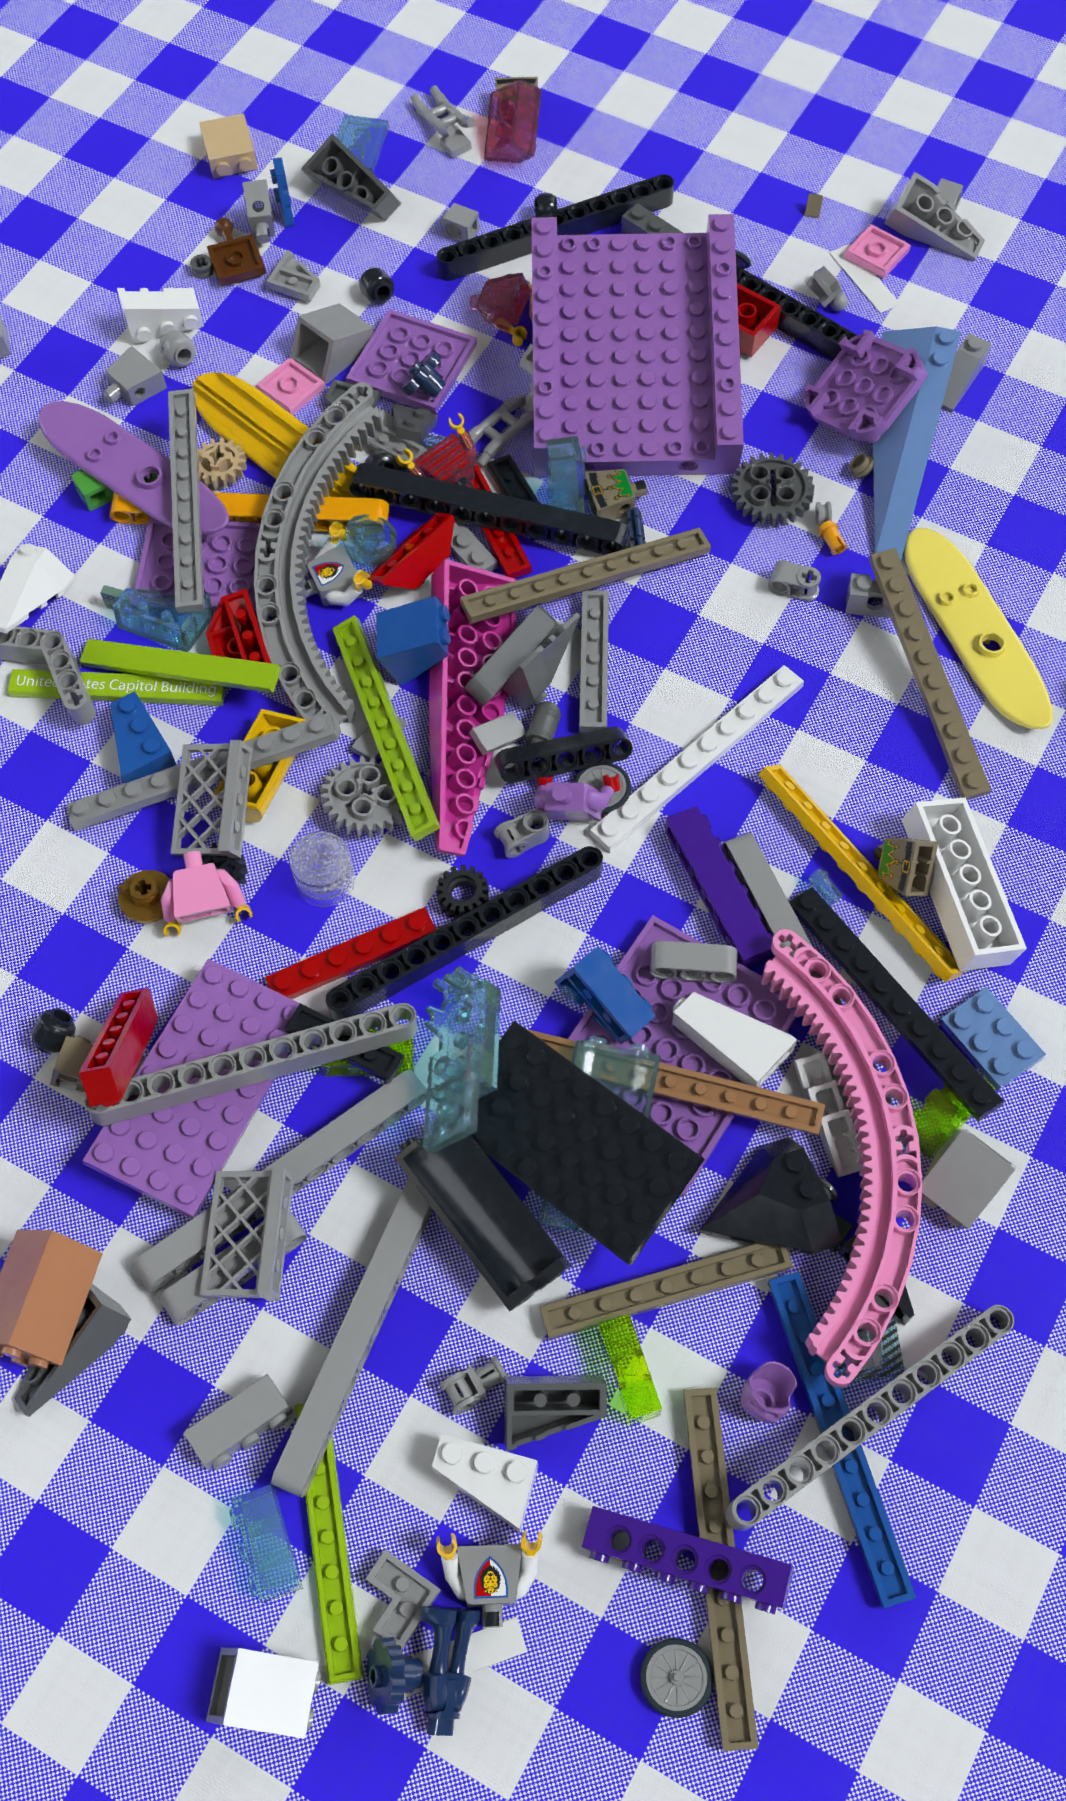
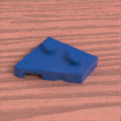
[270,157,295,228]

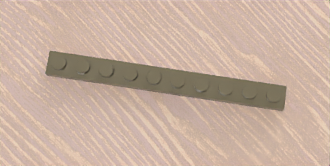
[460,527,711,624]
[868,548,992,800]
[683,1388,759,1752]

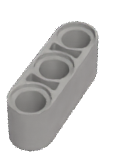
[650,941,737,983]

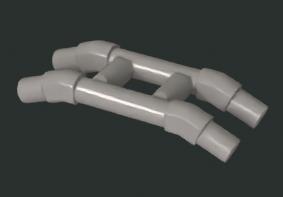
[410,85,475,137]
[460,395,534,467]

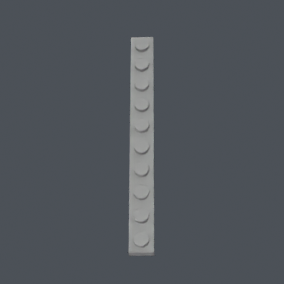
[168,389,205,613]
[68,712,339,831]

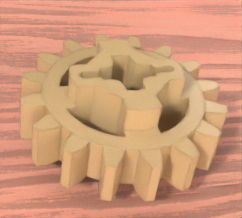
[198,438,247,489]

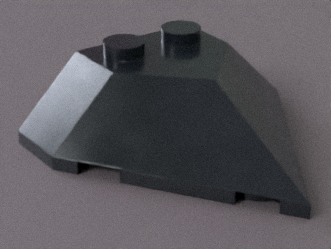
[699,1137,842,1255]

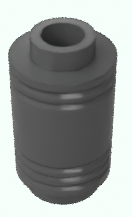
[525,701,561,744]

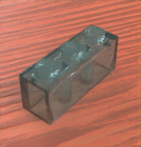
[229,1485,303,1603]

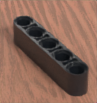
[495,727,633,783]

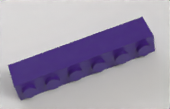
[665,806,774,969]

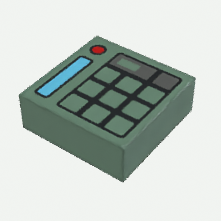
[100,585,133,614]

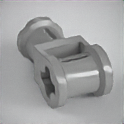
[439,1355,507,1415]

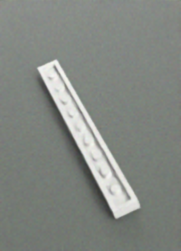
[590,665,804,853]

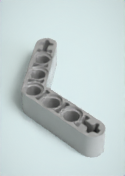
[0,626,97,725]

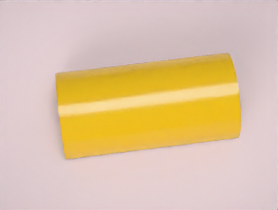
[211,709,306,823]

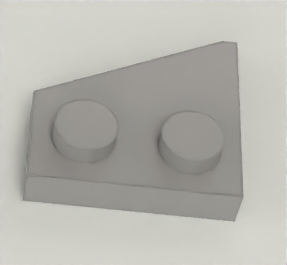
[266,250,321,303]

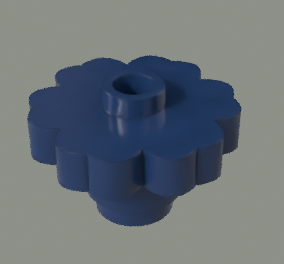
[400,351,446,398]
[367,1637,424,1715]

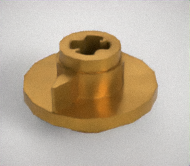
[117,870,171,923]

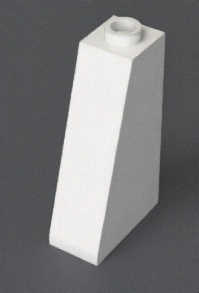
[672,992,797,1088]

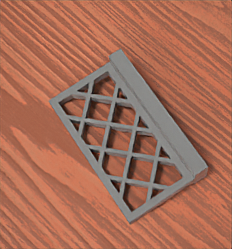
[171,740,253,858]
[199,1167,294,1301]

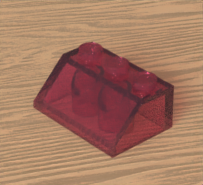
[484,78,541,163]

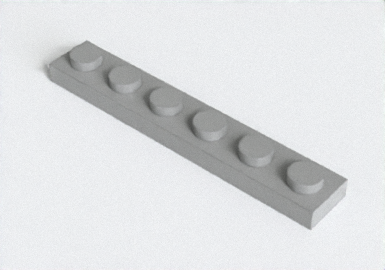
[579,590,609,732]

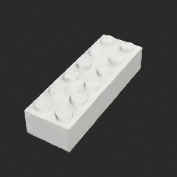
[902,797,1027,971]

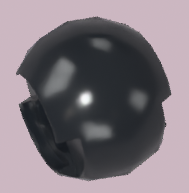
[534,192,558,216]

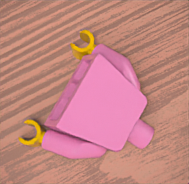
[161,851,253,937]

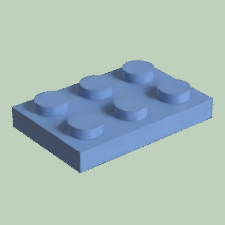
[939,987,1046,1091]

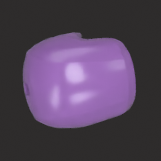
[740,1361,797,1424]

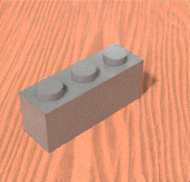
[183,1374,293,1471]

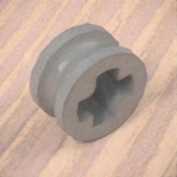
[815,501,832,526]

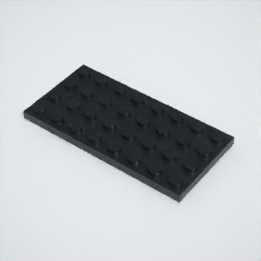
[446,1021,705,1265]

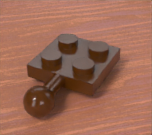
[207,218,266,286]

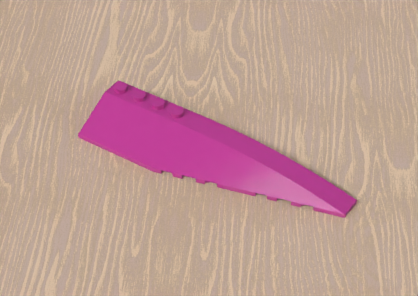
[429,559,516,857]

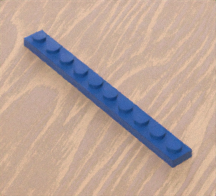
[768,1271,916,1609]

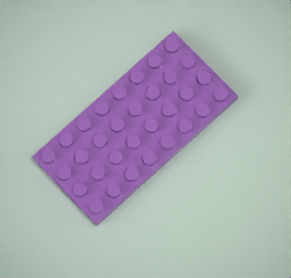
[82,959,300,1219]

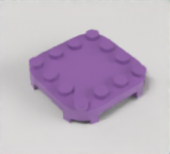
[803,330,928,443]

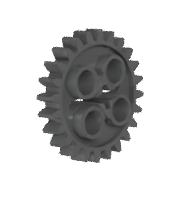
[730,452,815,527]

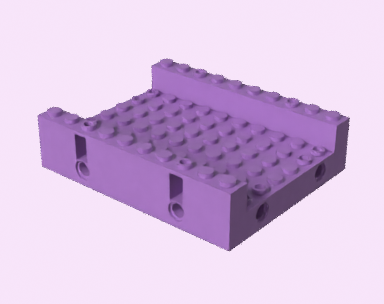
[531,214,744,477]

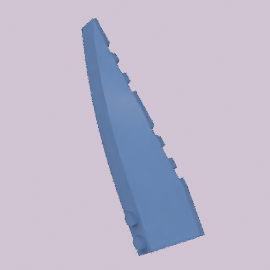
[872,326,961,560]

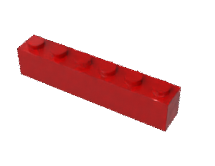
[79,988,158,1107]

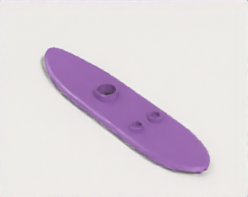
[38,401,229,535]

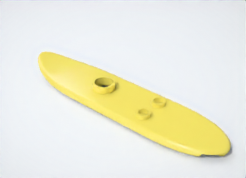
[904,528,1053,729]

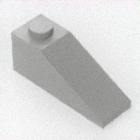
[941,333,991,413]

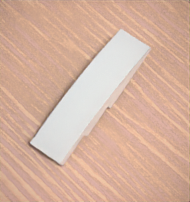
[793,1052,863,1177]

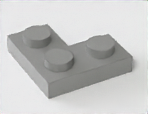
[365,1549,441,1650]

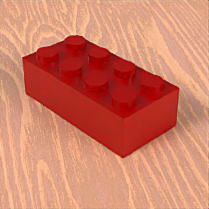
[737,283,781,358]

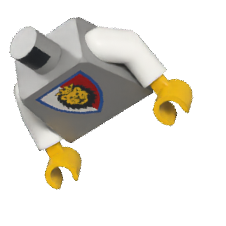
[304,522,372,606]
[436,1530,543,1628]

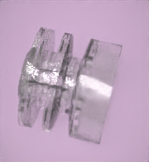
[289,831,355,907]

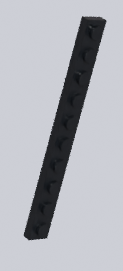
[789,887,1004,1122]

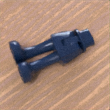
[419,1606,481,1736]

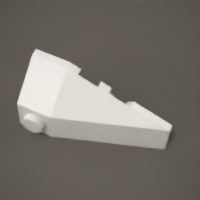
[0,544,75,633]

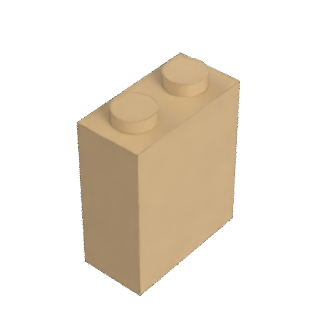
[199,113,258,179]

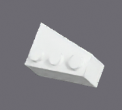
[117,288,204,344]
[431,1433,538,1533]

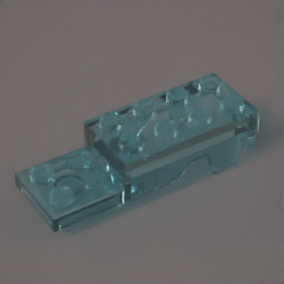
[423,966,501,1154]

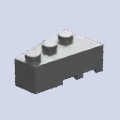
[504,1375,607,1452]

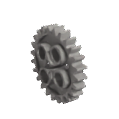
[320,756,403,838]

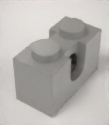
[845,573,891,618]

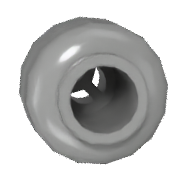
[159,330,196,368]

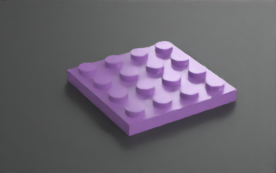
[346,309,477,414]

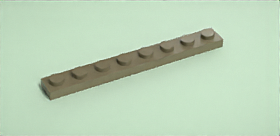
[540,1244,793,1340]

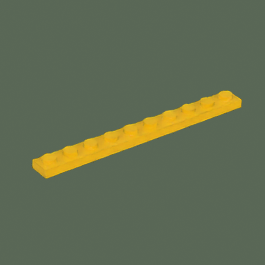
[759,764,965,982]

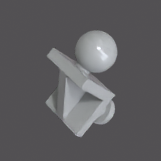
[806,266,848,312]

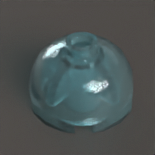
[344,514,397,567]

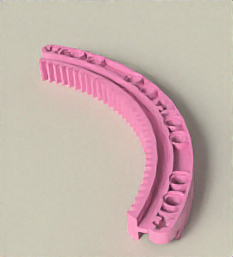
[761,929,922,1388]

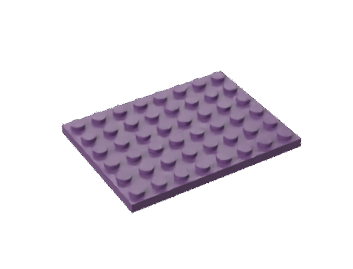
[568,915,797,1198]

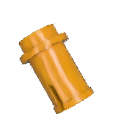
[819,520,847,555]

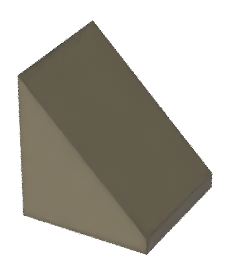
[804,193,823,219]

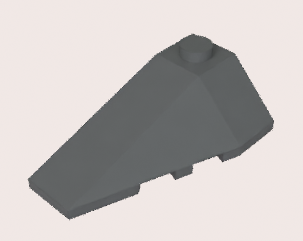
[502,612,580,711]
[14,1284,132,1417]

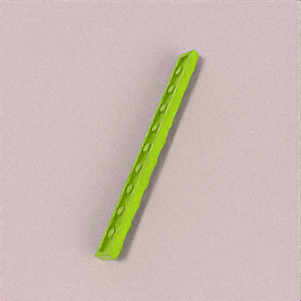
[332,615,440,841]

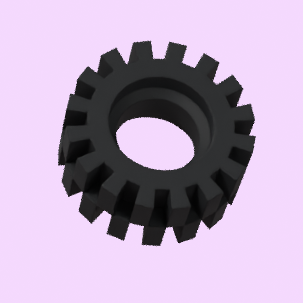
[436,865,489,919]

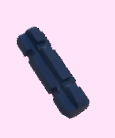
[626,507,646,547]

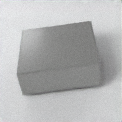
[440,129,472,158]

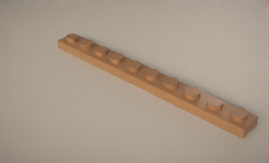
[527,1029,826,1136]

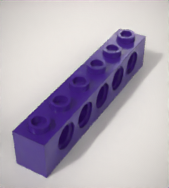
[582,1506,794,1615]

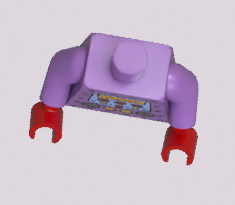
[534,774,621,821]

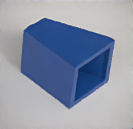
[376,596,451,685]

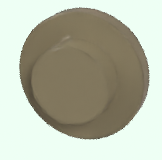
[849,453,874,478]

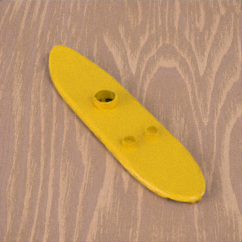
[192,372,359,498]

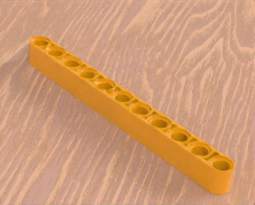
[110,492,389,533]

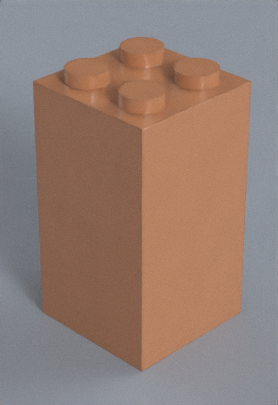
[0,1230,103,1369]

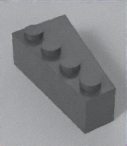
[301,134,402,221]

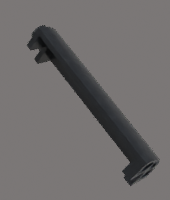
[394,1117,572,1312]

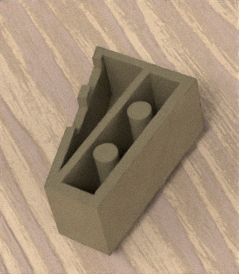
[50,1036,146,1093]

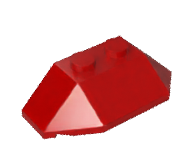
[367,513,455,589]
[206,588,271,663]

